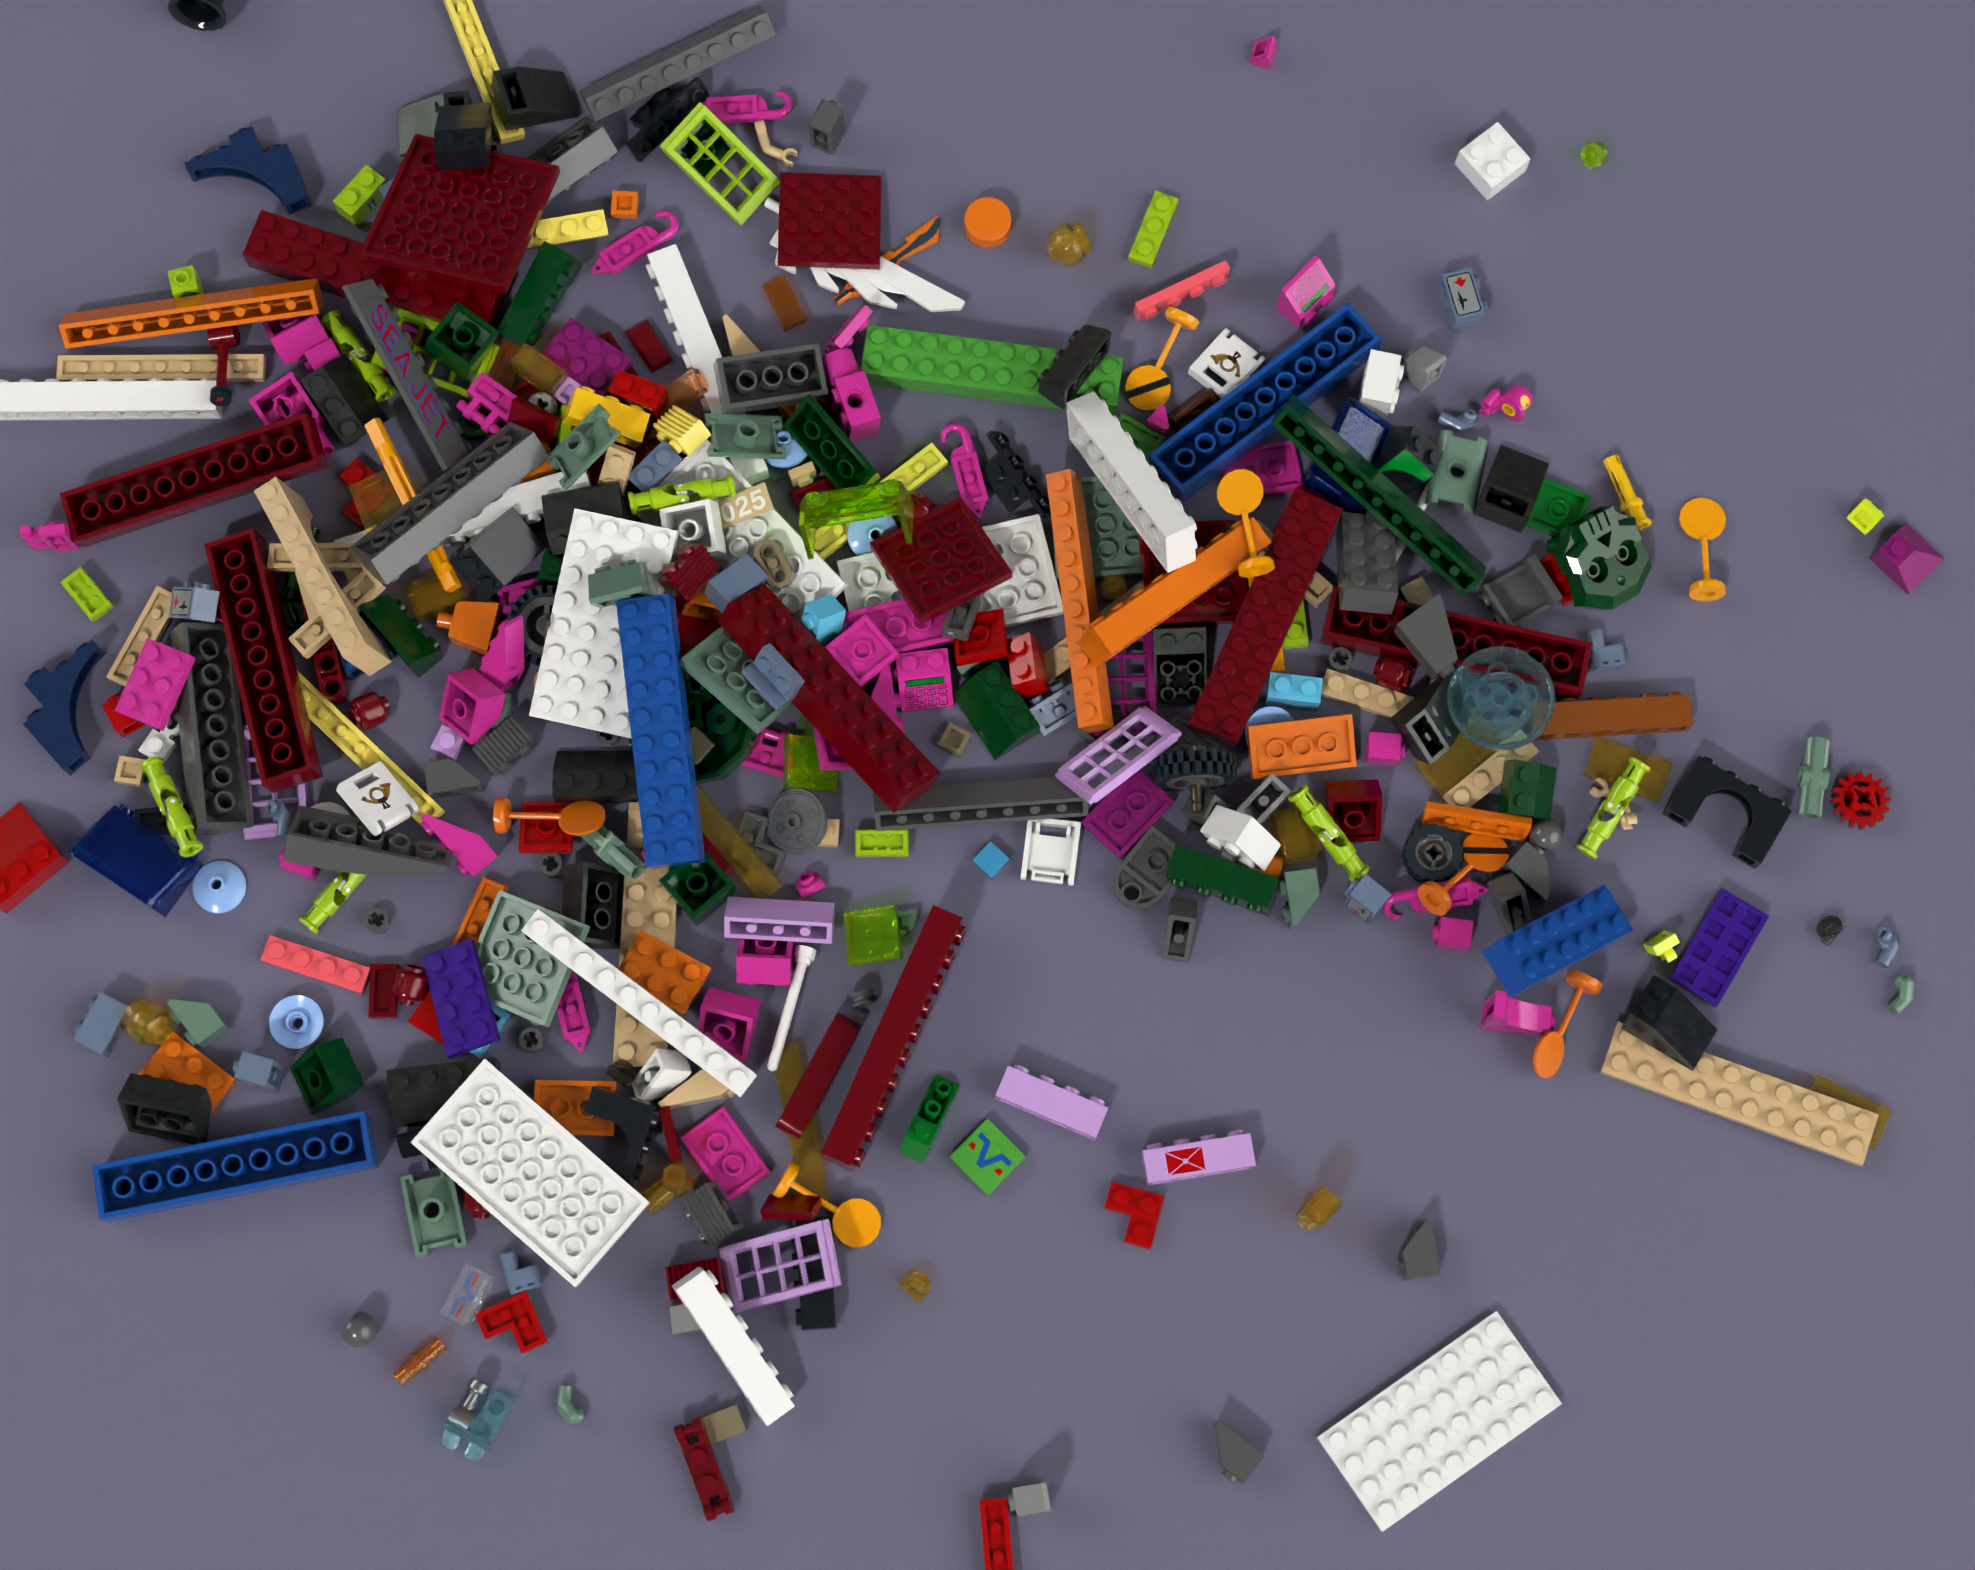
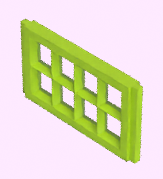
[659,102,780,226]
[371,307,501,401]

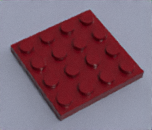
[778,172,881,270]
[870,497,1013,625]
[1137,520,1248,626]

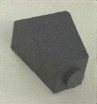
[1394,594,1458,680]

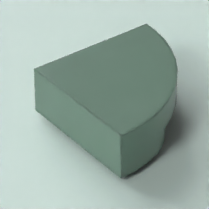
[892,908,918,940]

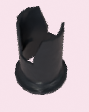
[168,0,226,31]

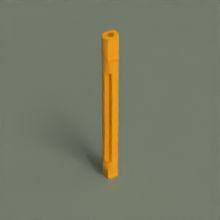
[364,418,462,593]

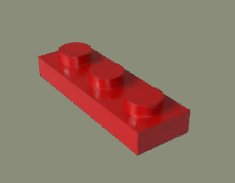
[979,1498,1014,1570]

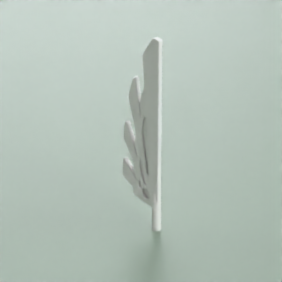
[764,198,965,312]

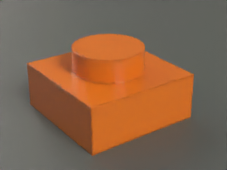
[611,190,639,219]

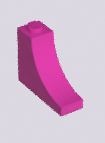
[1481,990,1555,1037]

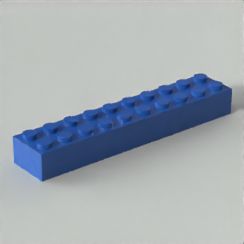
[1148,303,1382,504]
[616,593,706,869]
[92,1111,379,1223]

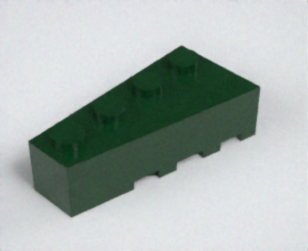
[497,241,583,350]
[1165,845,1279,917]

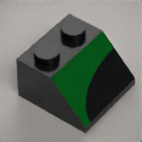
[1374,426,1443,495]

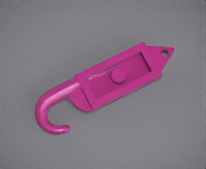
[691,91,793,124]
[591,211,679,276]
[940,423,989,520]
[1383,877,1489,919]
[557,970,592,1054]

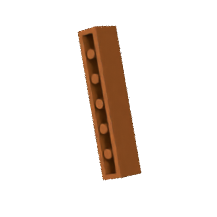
[1527,691,1693,741]

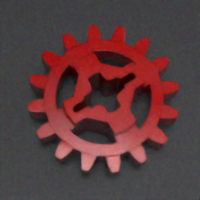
[1830,771,1891,830]

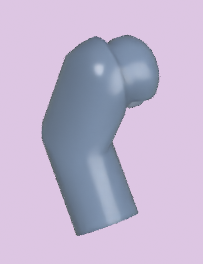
[1437,409,1477,432]
[266,800,293,838]
[1876,927,1899,968]

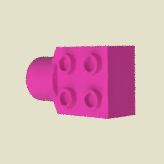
[821,348,881,442]
[248,371,335,459]

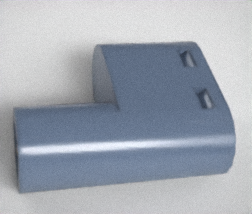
[1587,629,1626,671]
[500,1251,542,1296]

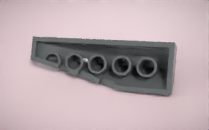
[284,805,453,876]

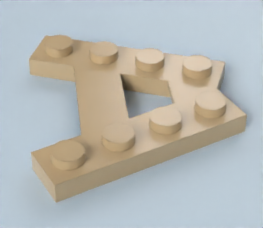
[267,542,386,660]

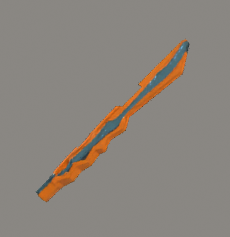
[832,216,941,307]

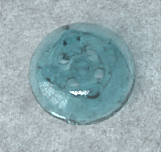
[1447,646,1555,751]

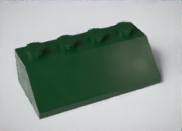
[783,394,881,503]

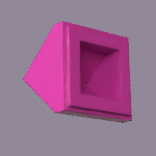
[1249,36,1277,69]
[1146,405,1169,438]

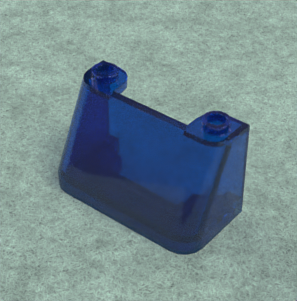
[1302,396,1394,514]
[68,804,203,918]

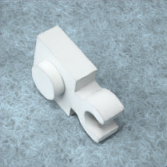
[138,718,180,763]

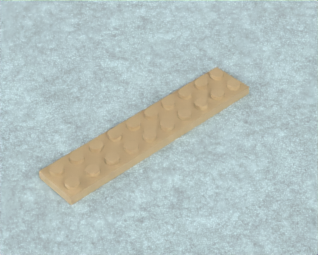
[613,802,677,1068]
[1600,1022,1879,1167]

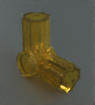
[641,1162,696,1215]

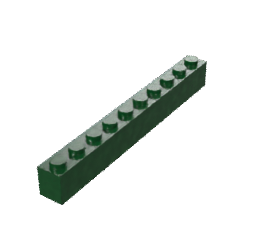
[1271,394,1486,596]

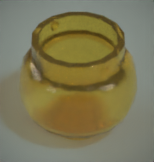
[1047,221,1093,267]
[122,998,173,1047]

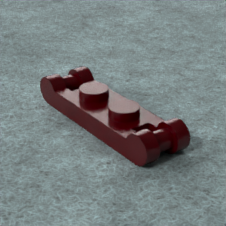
[674,1417,735,1522]

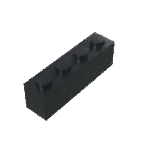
[790,1216,836,1331]

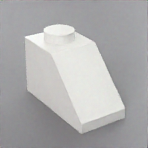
[631,1048,692,1102]

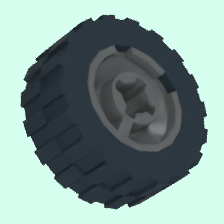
[1402,824,1463,884]

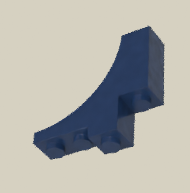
[184,127,313,215]
[23,640,105,776]

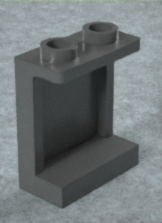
[1478,554,1563,627]

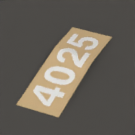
[718,482,774,529]

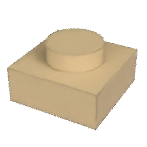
[788,461,817,488]
[114,756,146,787]
[817,819,840,848]

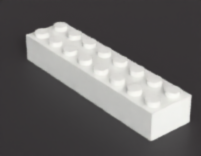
[1066,391,1198,573]

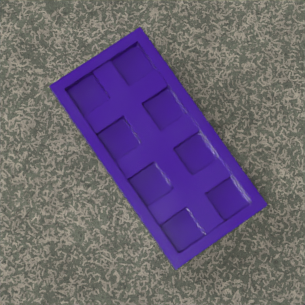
[1668,888,1769,1008]
[422,939,501,1058]

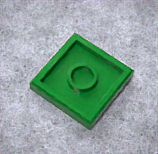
[1525,478,1592,538]

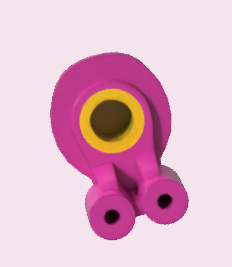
[1479,384,1533,422]

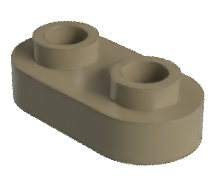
[754,539,794,589]

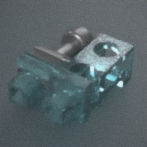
[441,1377,519,1462]

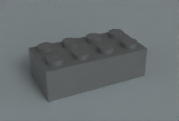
[713,343,828,414]
[1336,512,1398,615]

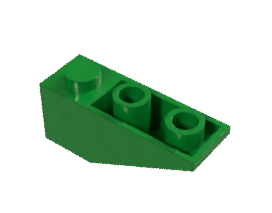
[899,1075,960,1164]

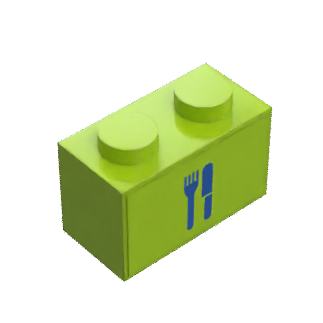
[333,164,387,228]

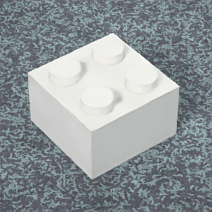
[1455,122,1531,200]
[1355,349,1404,421]
[659,499,727,562]
[1200,805,1281,871]

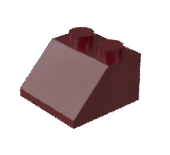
[1324,779,1382,843]

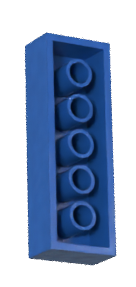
[1482,884,1634,998]

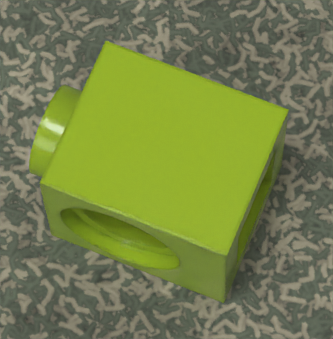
[167,265,204,298]

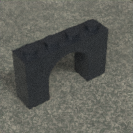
[1662,756,1792,869]
[584,1085,661,1187]

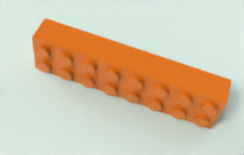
[1078,517,1272,668]

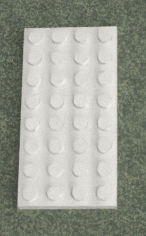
[636,439,848,623]
[529,508,679,739]
[837,514,1064,640]
[411,1059,650,1288]
[1316,1311,1562,1532]

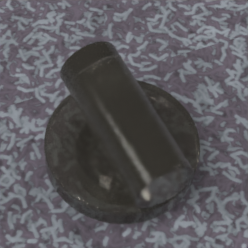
[1816,916,1846,946]
[605,1060,636,1089]

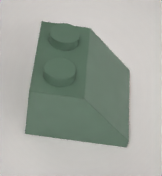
[588,559,652,608]

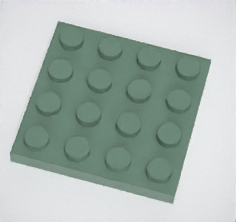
[1052,476,1143,582]
[679,627,793,735]
[476,890,590,1028]

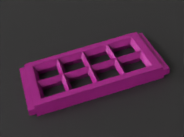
[1094,630,1157,737]

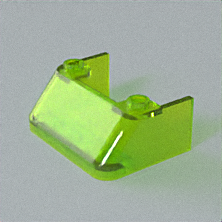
[799,479,914,560]

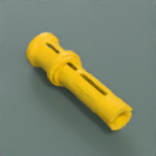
[1603,455,1652,531]

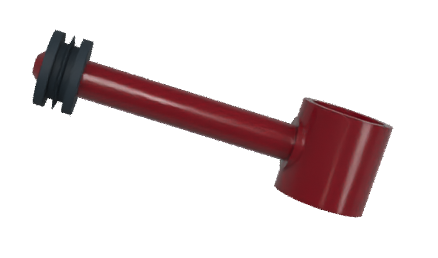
[207,325,240,407]

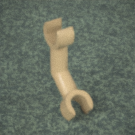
[754,120,798,167]
[1589,778,1637,830]

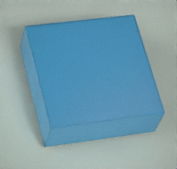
[972,841,1010,880]

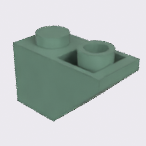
[1278,868,1320,929]
[167,999,231,1048]

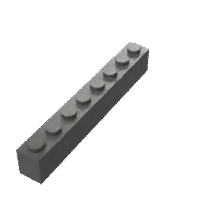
[579,5,776,121]
[873,775,1088,831]

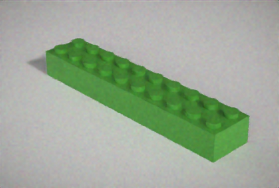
[861,325,1123,416]

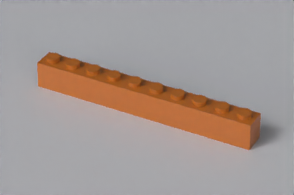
[58,278,324,349]
[1046,469,1114,733]

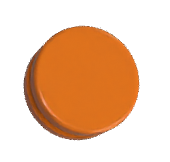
[964,197,1011,248]

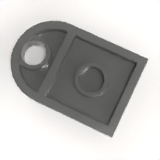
[1113,825,1177,910]

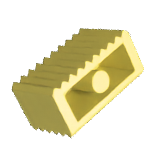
[653,405,711,456]

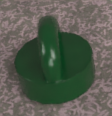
[282,601,306,629]

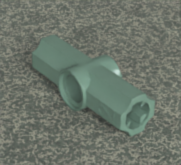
[1797,736,1830,819]
[581,824,646,881]

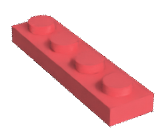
[1133,260,1230,321]
[260,935,370,995]

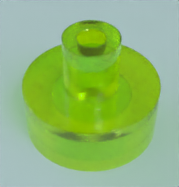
[1581,141,1608,168]

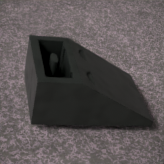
[491,67,579,131]
[397,91,473,157]
[1473,445,1549,533]
[1152,623,1207,706]
[1390,672,1475,765]

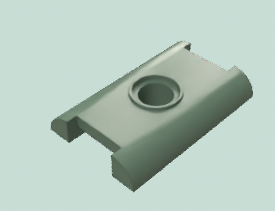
[546,404,621,490]
[704,413,787,459]
[1425,430,1488,515]
[400,1168,467,1257]

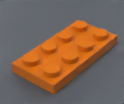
[1246,713,1357,779]

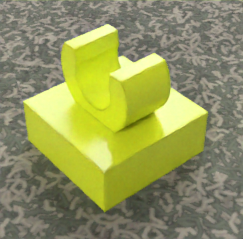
[1846,498,1885,535]
[1643,930,1680,963]

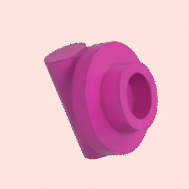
[795,871,826,899]

